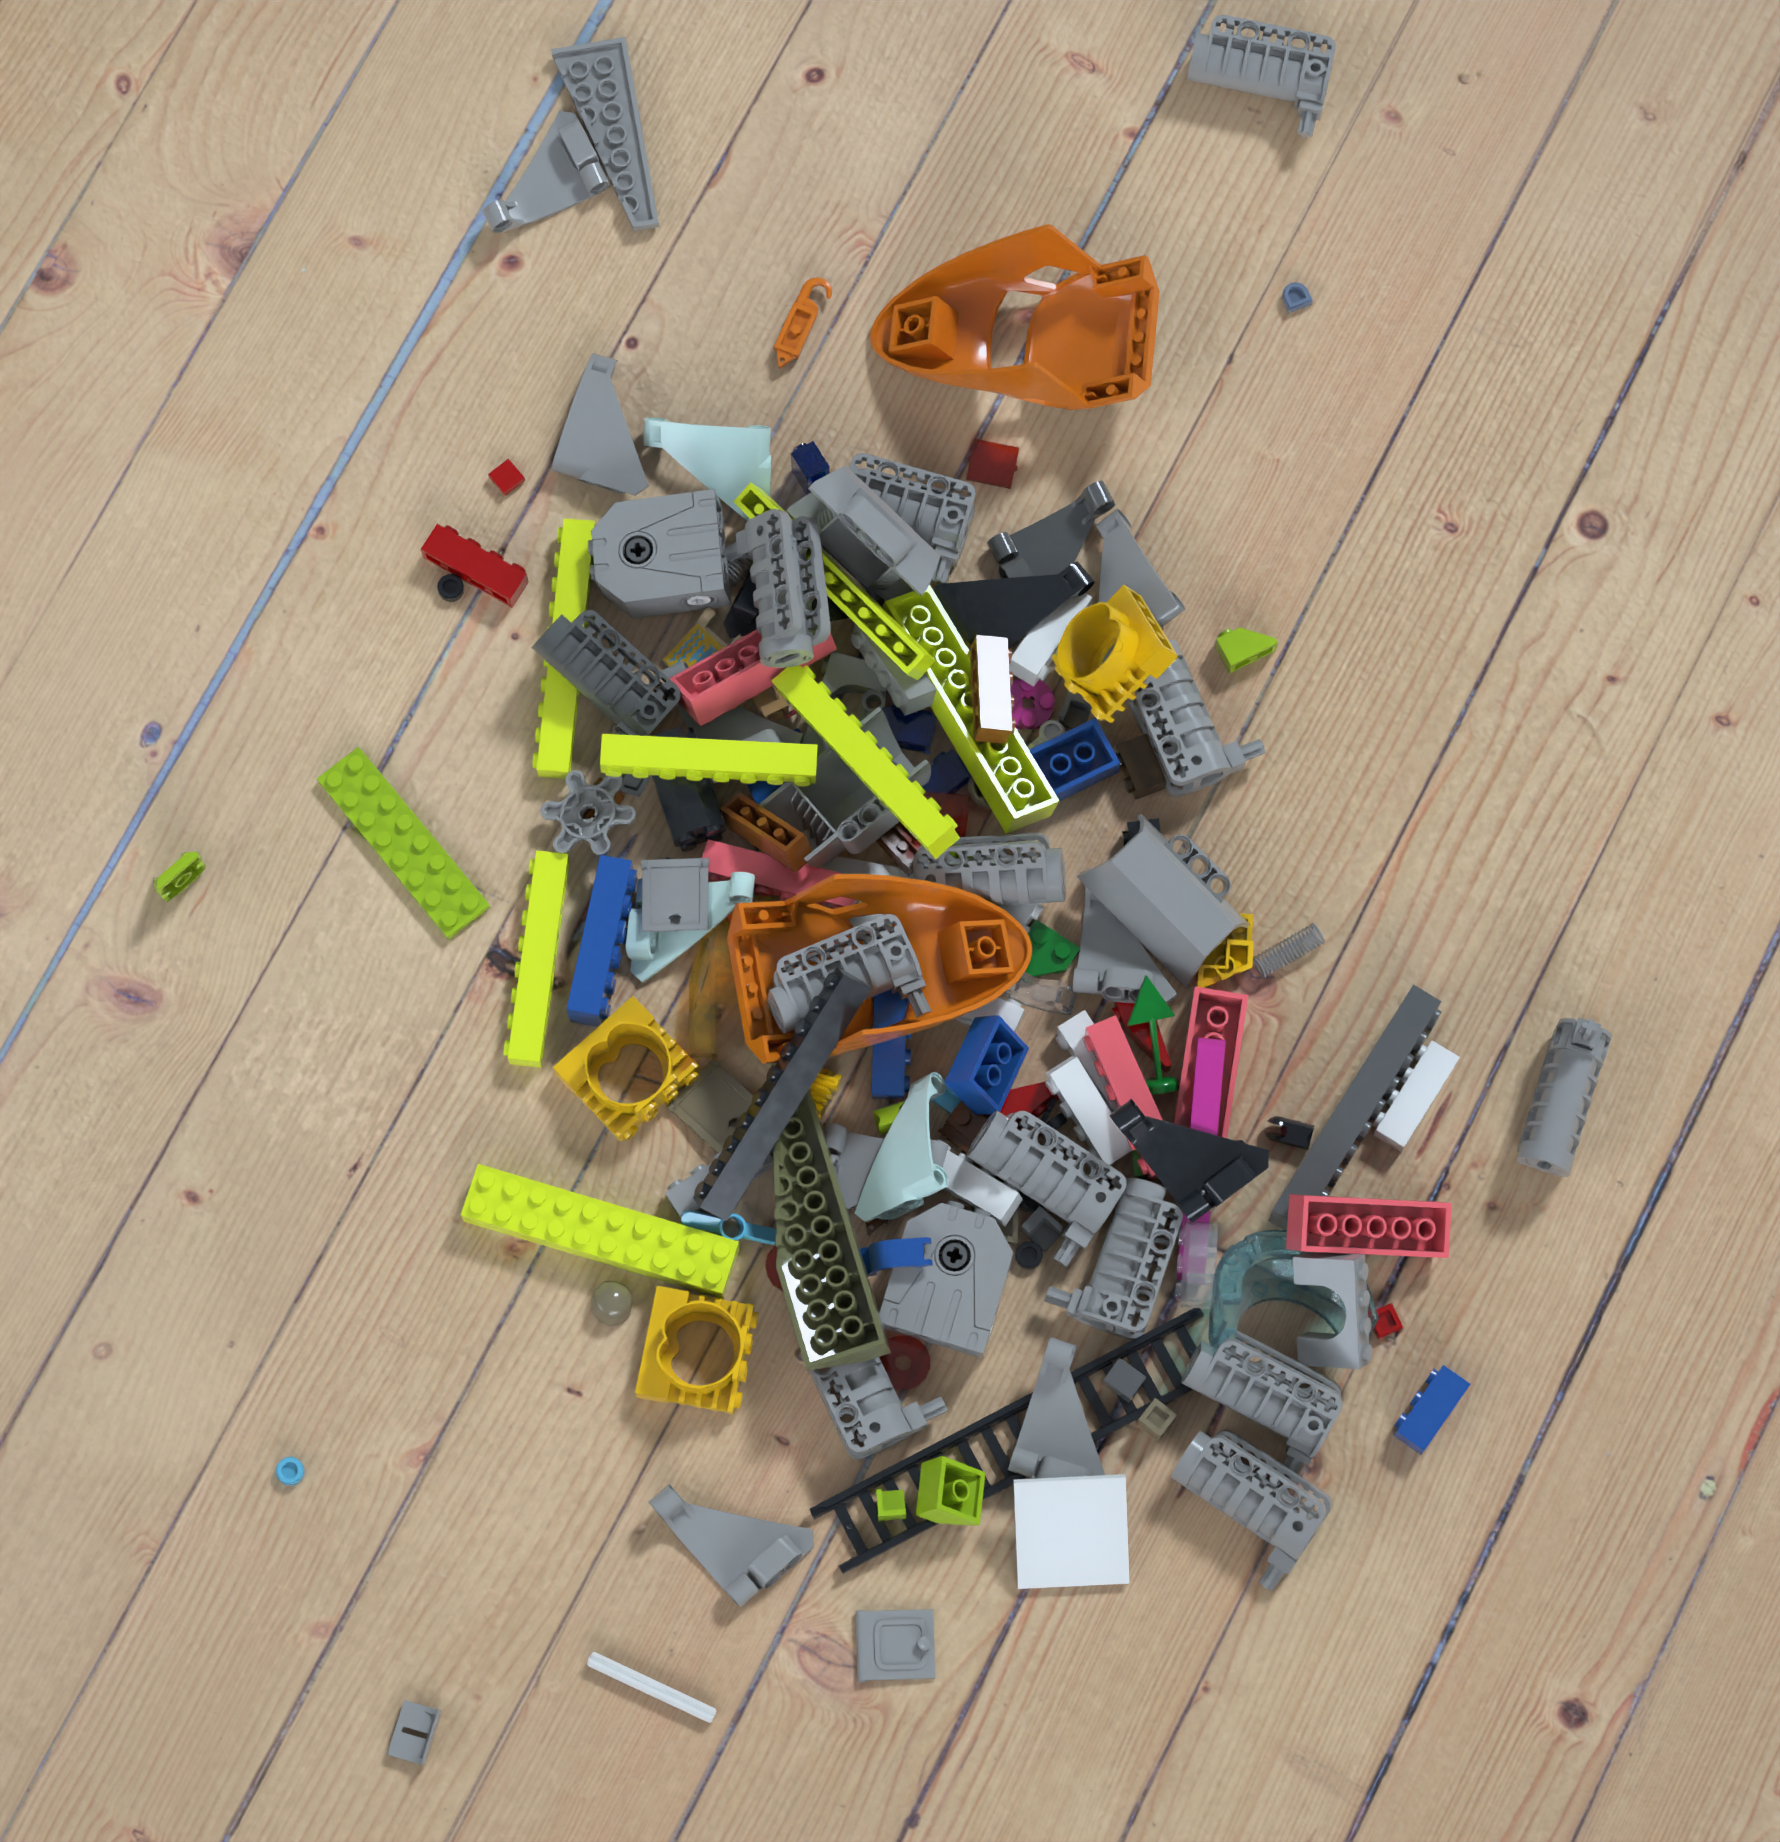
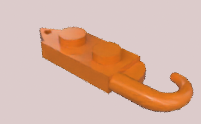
[774,277,832,369]

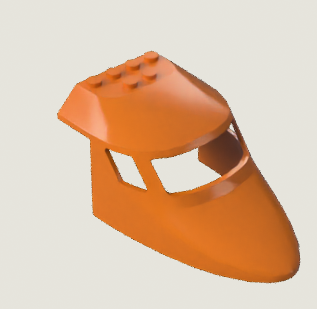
[870,224,1160,410]
[727,874,1032,1064]

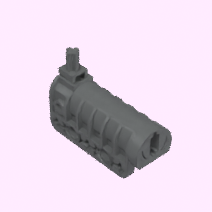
[531,610,681,736]

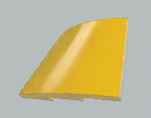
[1196,913,1254,988]

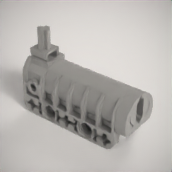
[1187,15,1336,138]
[849,453,976,584]
[767,914,931,1034]
[1517,1018,1612,1177]
[1044,1178,1183,1340]
[1181,1328,1342,1479]

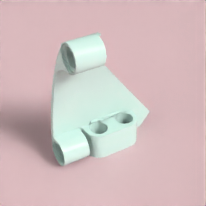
[643,418,771,521]
[626,872,755,983]
[855,1072,949,1222]

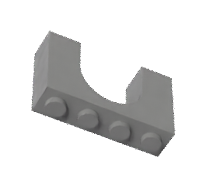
[801,652,888,757]
[1293,1251,1372,1369]

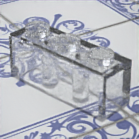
[1175,1221,1218,1309]

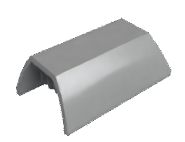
[785,466,940,605]
[759,707,931,868]
[1076,813,1250,988]

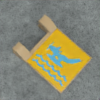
[661,607,742,667]

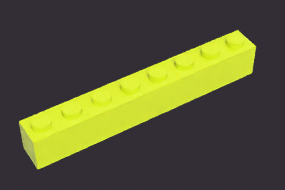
[600,734,818,786]
[504,850,570,1068]

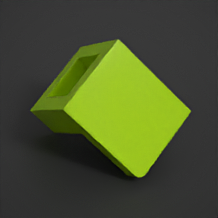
[876,1489,906,1521]

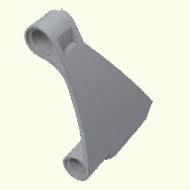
[552,353,649,496]

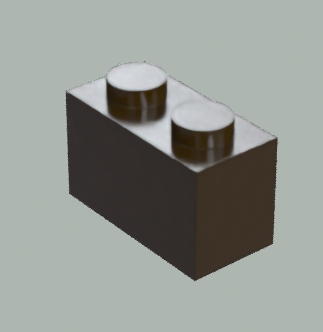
[1116,734,1166,800]

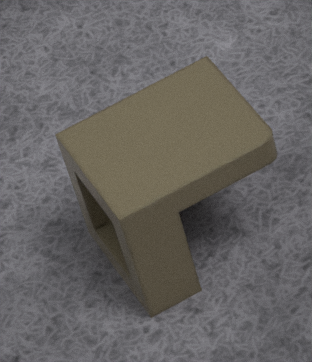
[1137,1398,1177,1441]

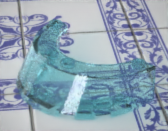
[1208,1230,1379,1347]

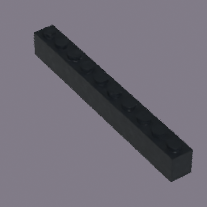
[693,966,871,1221]

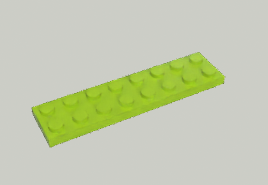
[317,746,491,940]

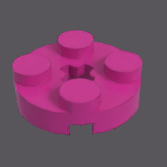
[1010,679,1055,730]

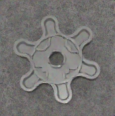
[540,770,636,855]

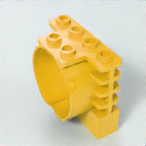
[1052,584,1179,723]
[553,996,700,1142]
[635,1286,759,1415]

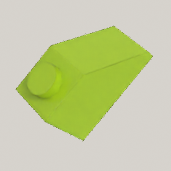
[1215,627,1278,674]

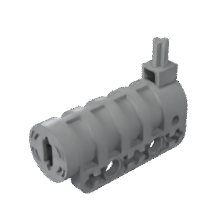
[723,509,831,668]
[1127,640,1266,797]
[913,833,1066,906]
[967,1110,1126,1267]
[800,1350,948,1460]
[1170,1430,1332,1591]

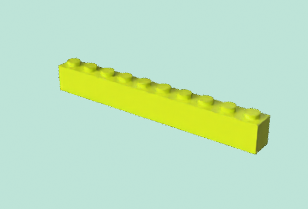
[733,482,936,680]
[533,518,596,779]
[771,665,960,860]

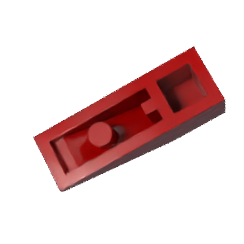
[1111,1002,1171,1072]

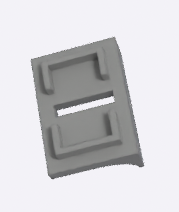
[387,1700,442,1766]

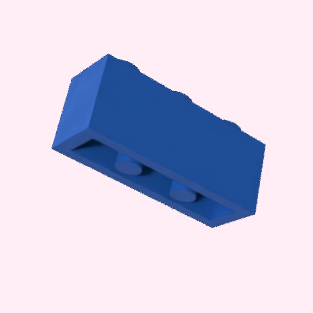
[1394,1365,1471,1455]

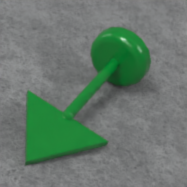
[1127,975,1179,1094]

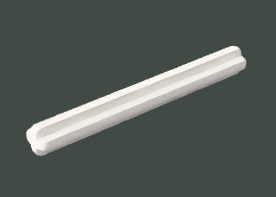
[587,1652,717,1723]

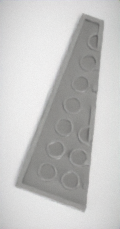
[551,37,659,231]

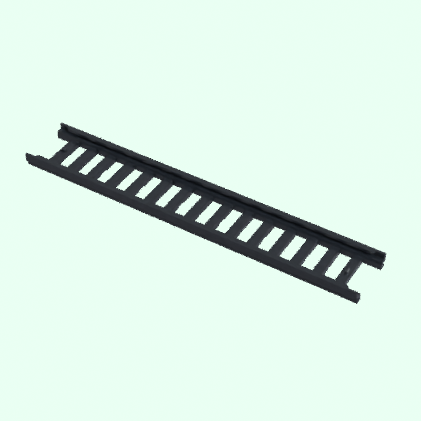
[809,1305,1204,1574]

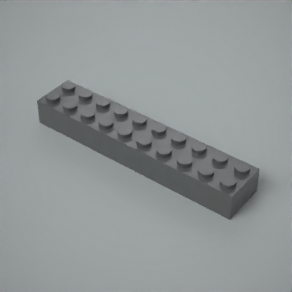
[1268,984,1442,1232]

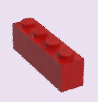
[421,523,529,608]

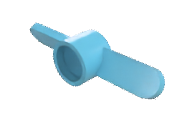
[681,1210,776,1245]

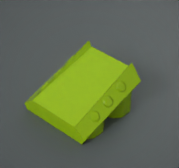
[153,852,206,902]

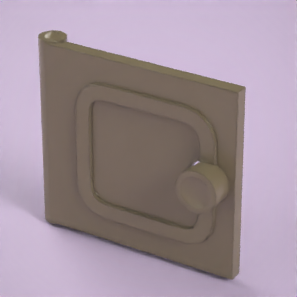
[666,1058,753,1153]

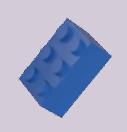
[1029,718,1120,801]
[944,1015,1029,1115]

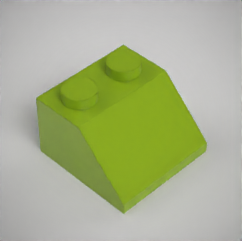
[916,1456,986,1526]

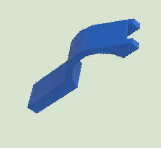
[859,1237,933,1277]

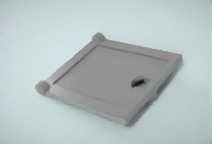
[641,858,710,932]
[856,1609,936,1683]

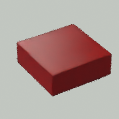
[488,458,525,496]
[1368,1303,1403,1340]

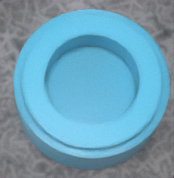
[276,1457,305,1486]

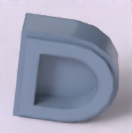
[1282,282,1313,314]

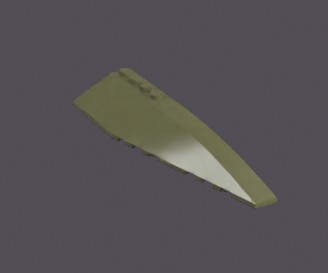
[771,1063,891,1371]

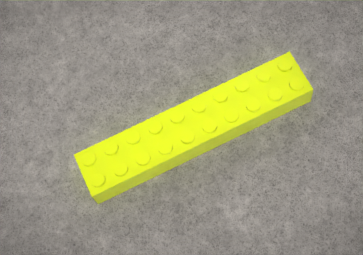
[882,585,1059,834]
[461,1164,740,1299]

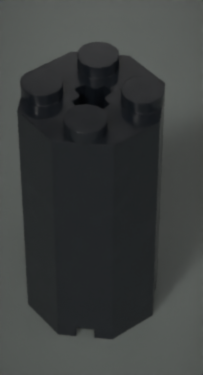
[652,727,726,852]

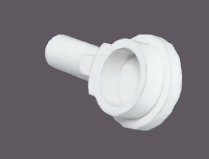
[1027,720,1065,750]

